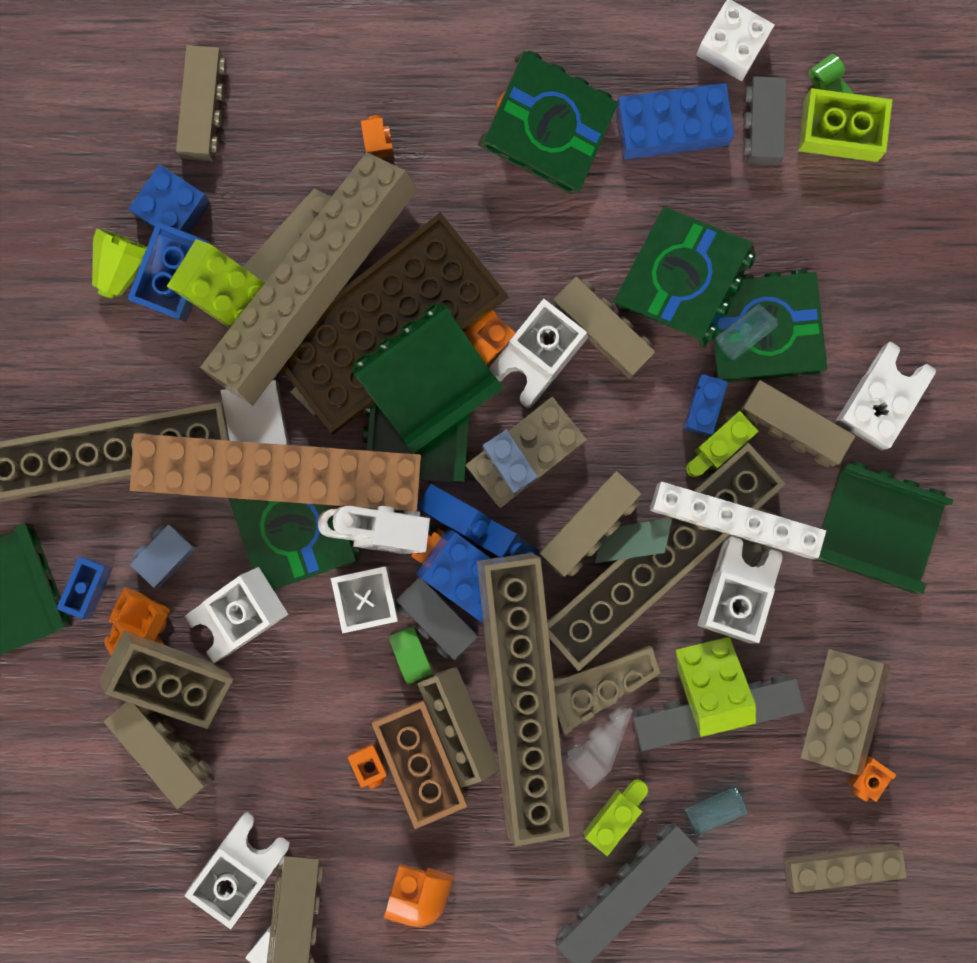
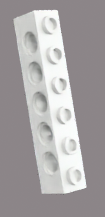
[649,482,826,559]

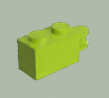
[686,411,759,477]
[583,779,648,856]

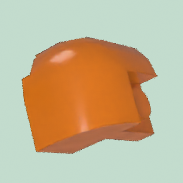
[464,310,516,368]
[104,587,170,655]
[384,864,454,927]

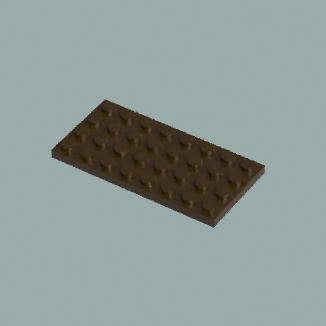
[282,212,509,435]

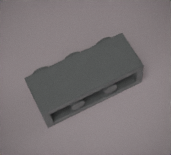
[743,76,786,165]
[396,577,478,660]

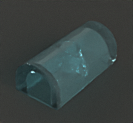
[716,304,778,360]
[684,787,748,836]

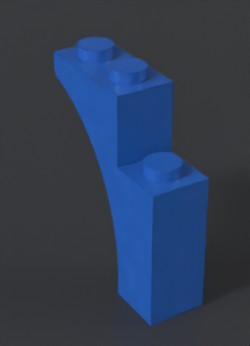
[417,484,540,558]

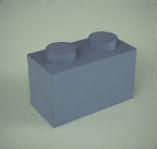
[483,429,538,495]
[130,524,198,588]

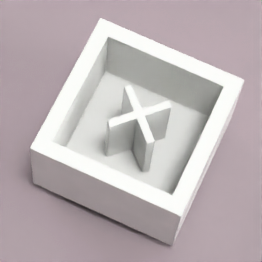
[696,0,774,81]
[331,566,399,633]

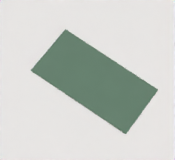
[595,518,672,563]

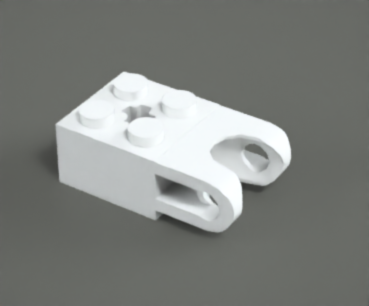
[489,299,588,408]
[835,341,936,451]
[318,506,430,554]
[697,535,783,644]
[184,567,288,664]
[185,812,290,929]

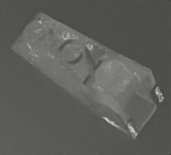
[566,706,633,789]

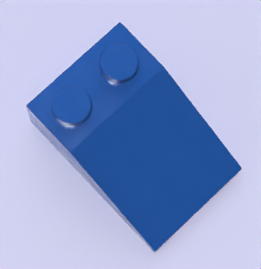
[128,222,210,322]

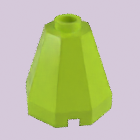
[92,228,147,299]

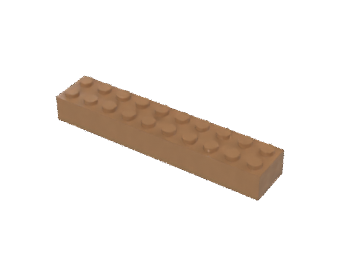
[130,434,421,511]

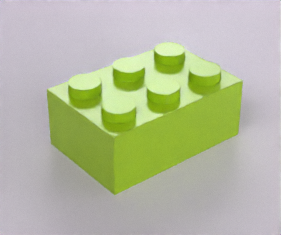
[798,88,893,162]
[167,239,265,328]
[676,637,756,737]

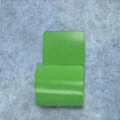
[808,54,854,94]
[389,626,434,685]

